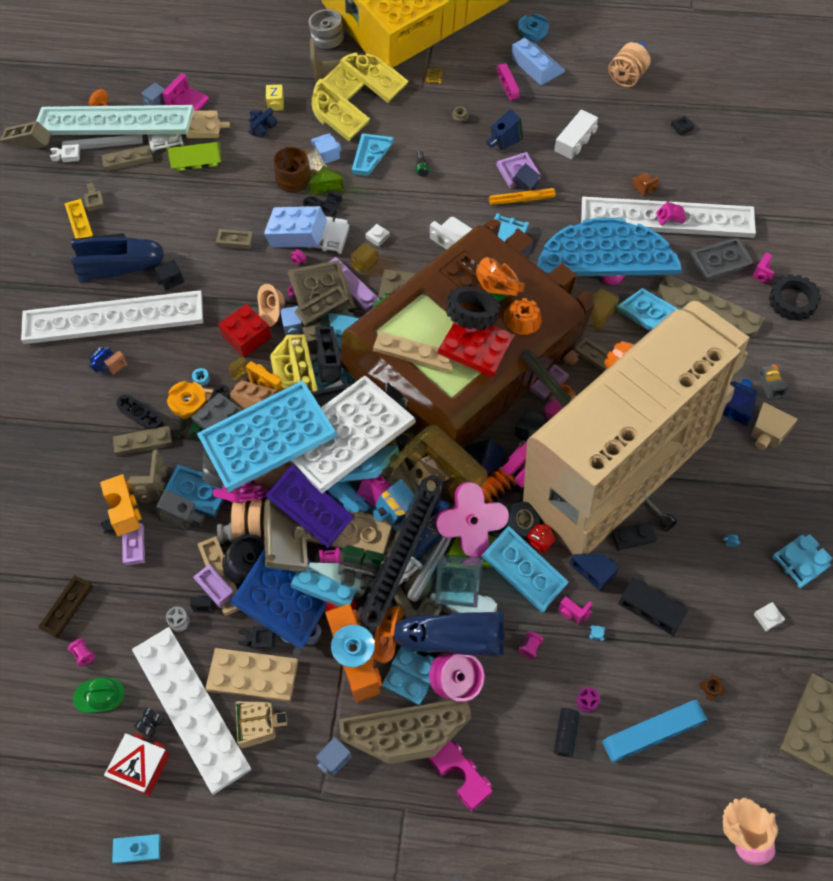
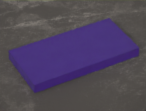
[266,465,354,548]

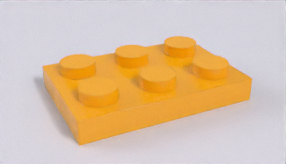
[246,361,284,392]

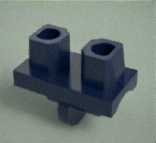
[248,108,277,138]

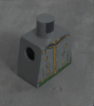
[156,490,205,530]

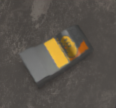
[758,364,789,400]

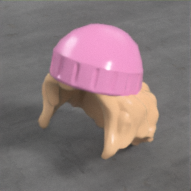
[723,798,778,866]

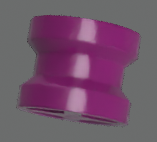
[576,687,600,713]

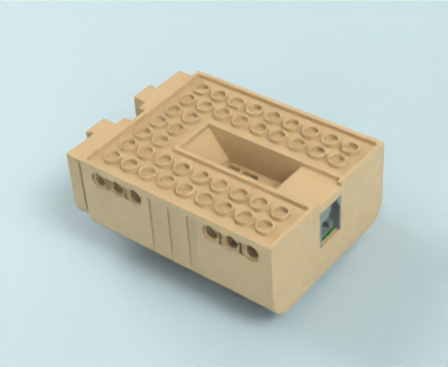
[523,301,750,555]

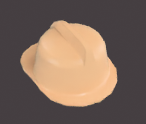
[257,284,285,327]

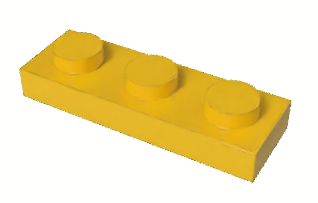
[65,199,93,238]

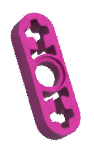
[497,63,520,101]

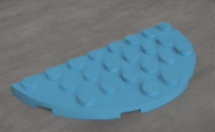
[537,218,682,276]

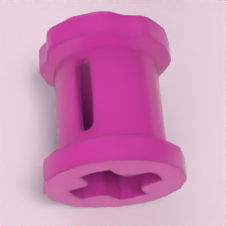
[319,547,341,564]
[518,631,544,659]
[68,638,95,667]

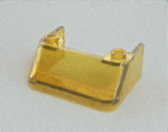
[388,425,488,509]

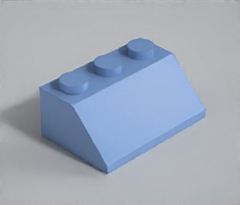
[512,38,565,85]

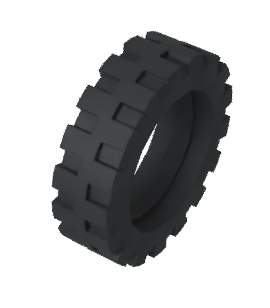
[769,274,821,321]
[445,286,500,330]

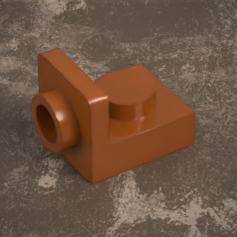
[631,172,659,196]

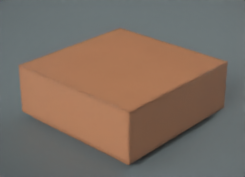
[104,351,128,375]

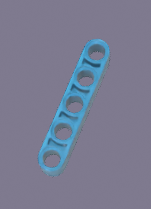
[602,700,708,763]

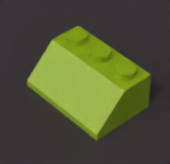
[167,142,222,171]

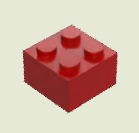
[218,304,272,358]

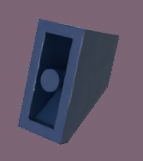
[569,554,619,591]

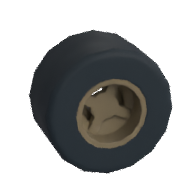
[502,501,540,538]

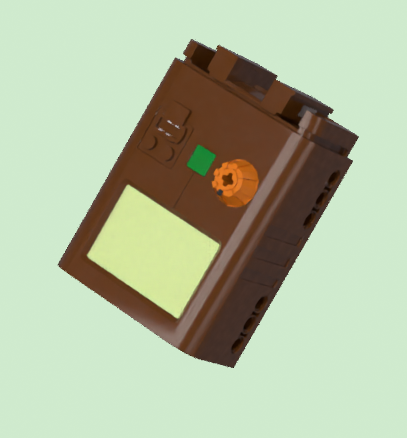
[340,219,594,463]

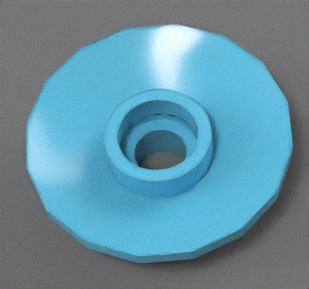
[331,625,375,668]

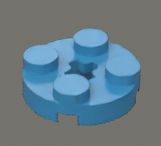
[518,14,549,42]

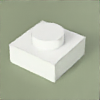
[366,224,390,247]
[754,602,785,632]

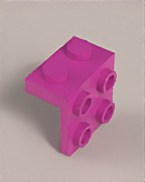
[162,73,209,111]

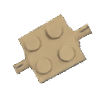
[186,110,230,138]

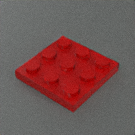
[437,322,514,378]

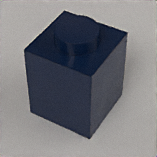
[512,163,541,191]

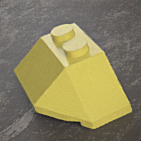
[270,335,318,392]

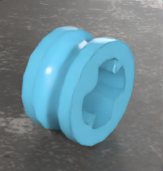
[192,368,210,386]

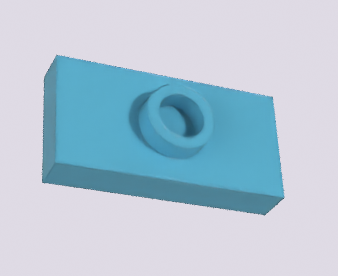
[112,834,161,864]

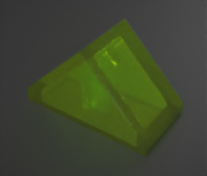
[309,166,344,195]

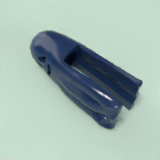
[71,237,164,283]
[394,612,505,656]

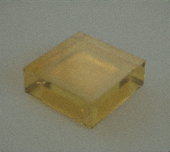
[426,68,443,85]
[228,357,247,380]

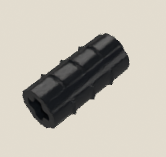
[553,708,580,757]

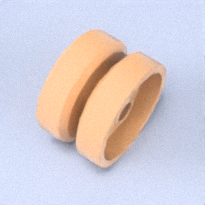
[231,498,265,540]

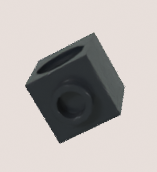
[155,260,184,291]

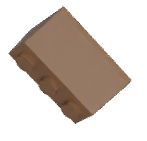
[229,380,278,410]

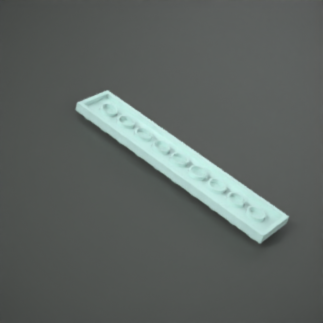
[36,105,194,135]

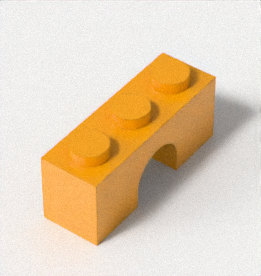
[100,474,142,537]

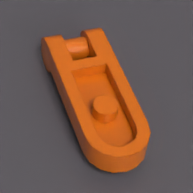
[373,606,404,663]

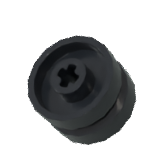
[222,534,265,586]

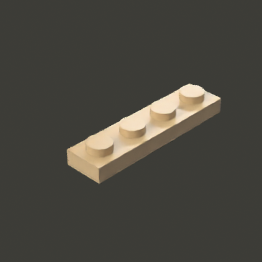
[373,331,454,373]
[198,536,239,616]

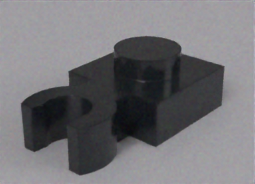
[238,626,275,649]

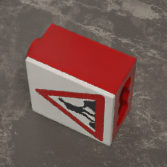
[104,733,170,797]

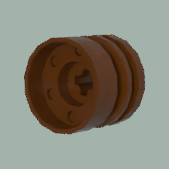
[273,146,310,192]

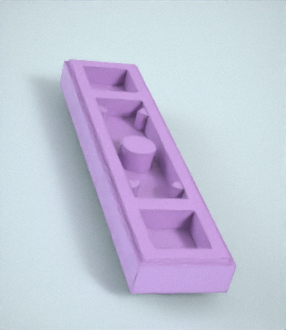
[329,257,380,313]

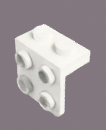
[430,217,472,249]

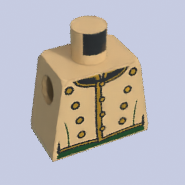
[236,701,287,749]

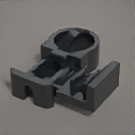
[303,189,343,220]

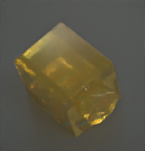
[351,242,379,274]

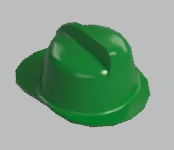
[73,677,125,713]

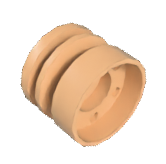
[608,42,651,87]

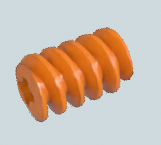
[477,465,517,503]

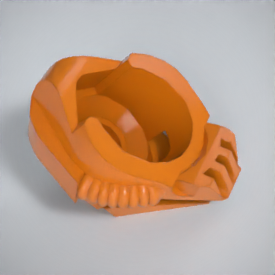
[476,257,525,296]

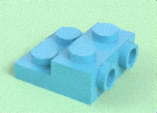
[382,647,435,706]

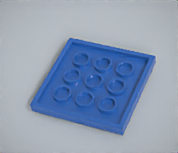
[230,549,327,650]

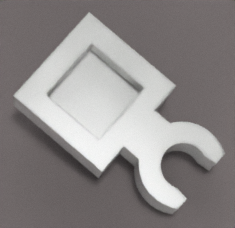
[50,144,80,162]

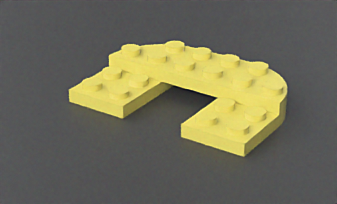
[312,53,408,141]

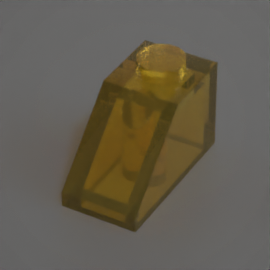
[591,288,619,332]

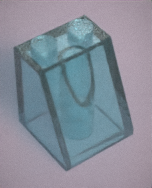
[435,554,484,608]

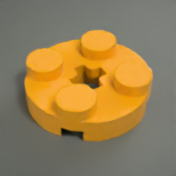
[167,381,207,419]

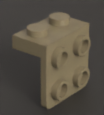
[129,450,168,503]

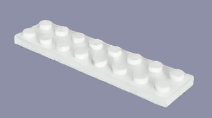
[132,627,252,795]

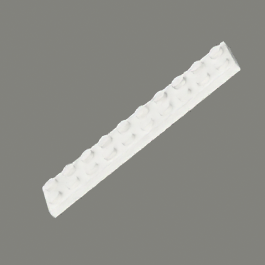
[581,197,756,238]
[21,290,204,344]

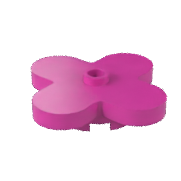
[434,482,509,557]

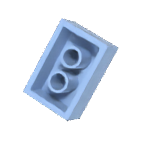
[264,206,327,247]

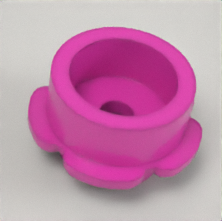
[291,249,307,265]

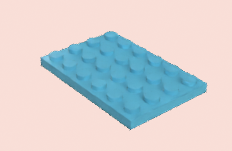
[197,380,337,493]

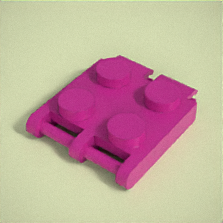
[213,482,269,502]

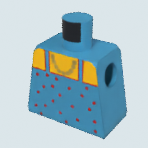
[373,479,415,526]

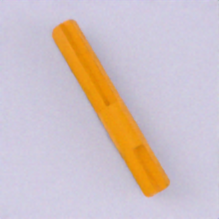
[489,188,555,205]

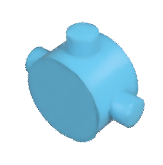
[589,625,606,641]

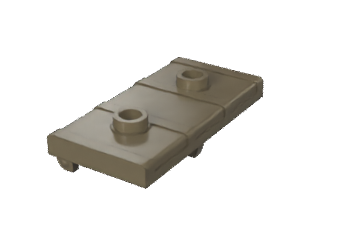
[263,498,308,572]

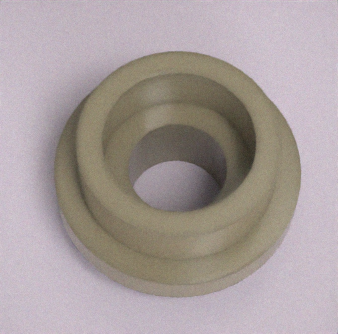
[452,107,468,122]

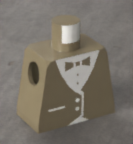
[408,451,456,492]

